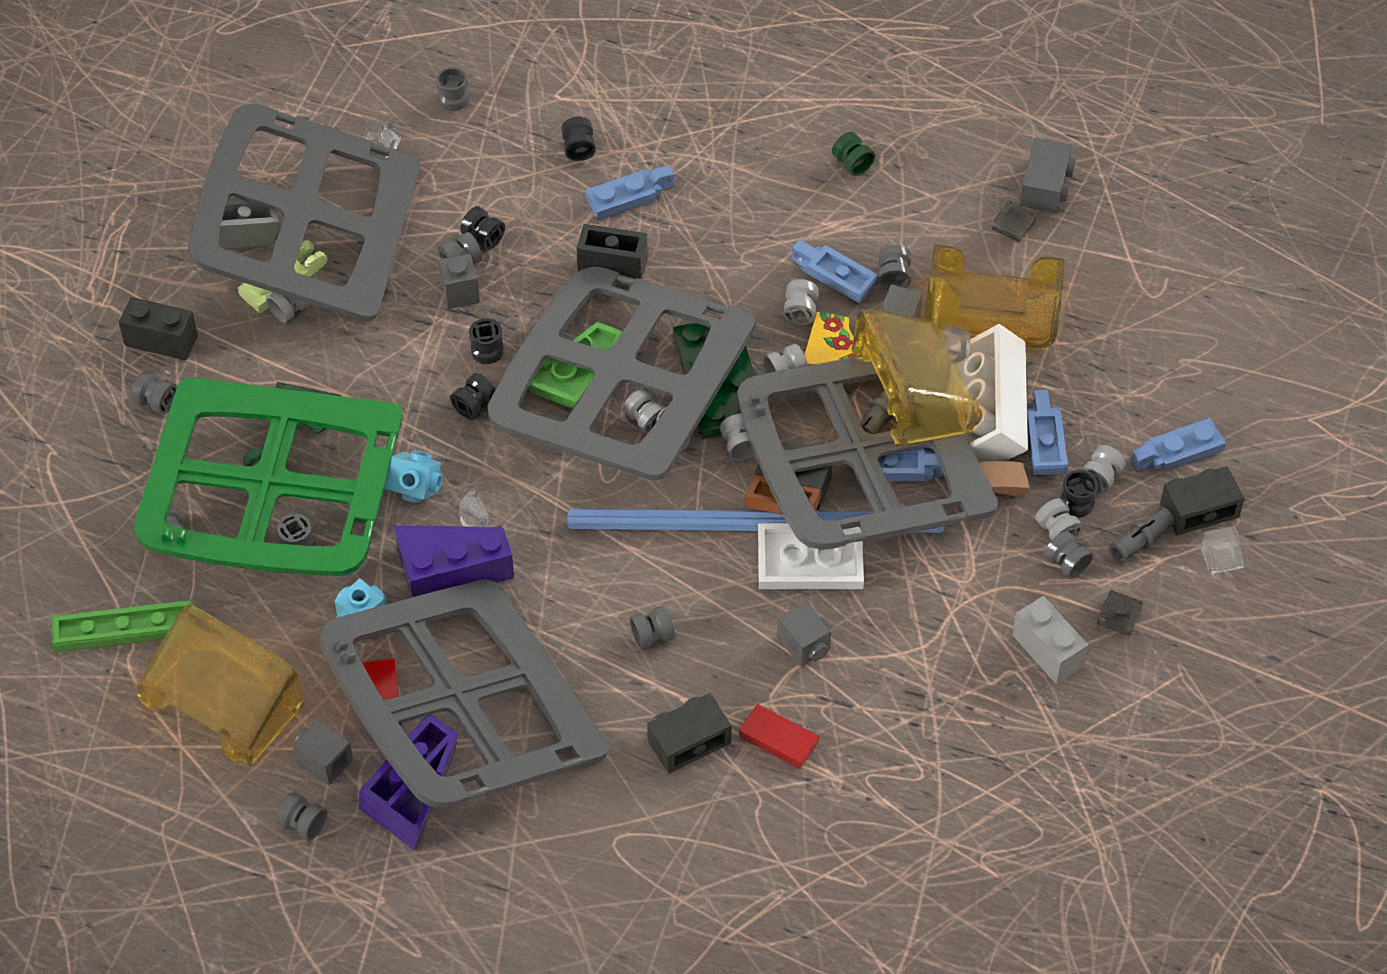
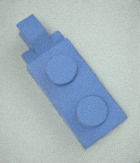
[585,165,674,220]
[791,240,879,304]
[1027,390,1068,475]
[1131,418,1226,472]
[856,448,945,481]

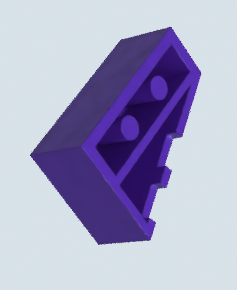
[393,525,514,598]
[358,714,458,851]

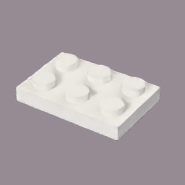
[758,523,864,589]

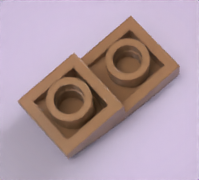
[979,461,1030,497]

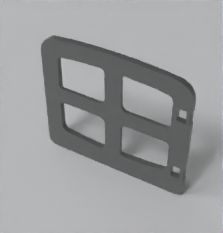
[188,104,420,321]
[488,267,756,481]
[737,347,998,550]
[319,579,609,809]

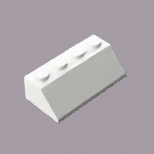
[949,324,1028,462]

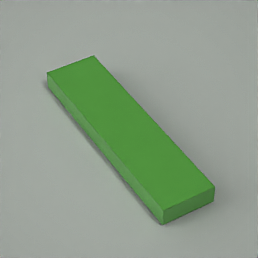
[52,600,196,652]

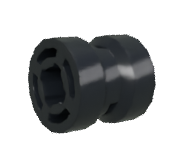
[561,117,596,161]
[460,206,506,250]
[469,318,504,364]
[450,373,495,420]
[1061,470,1098,517]

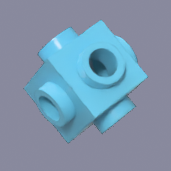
[385,451,443,503]
[334,579,386,643]

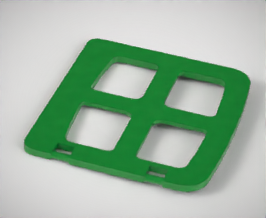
[134,378,403,576]

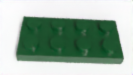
[673,318,755,439]

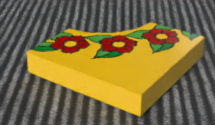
[804,311,874,382]

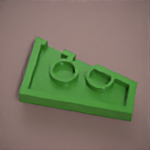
[527,322,623,409]

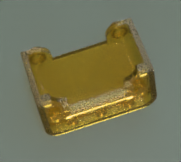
[924,244,1065,349]
[852,308,979,446]
[137,604,304,766]

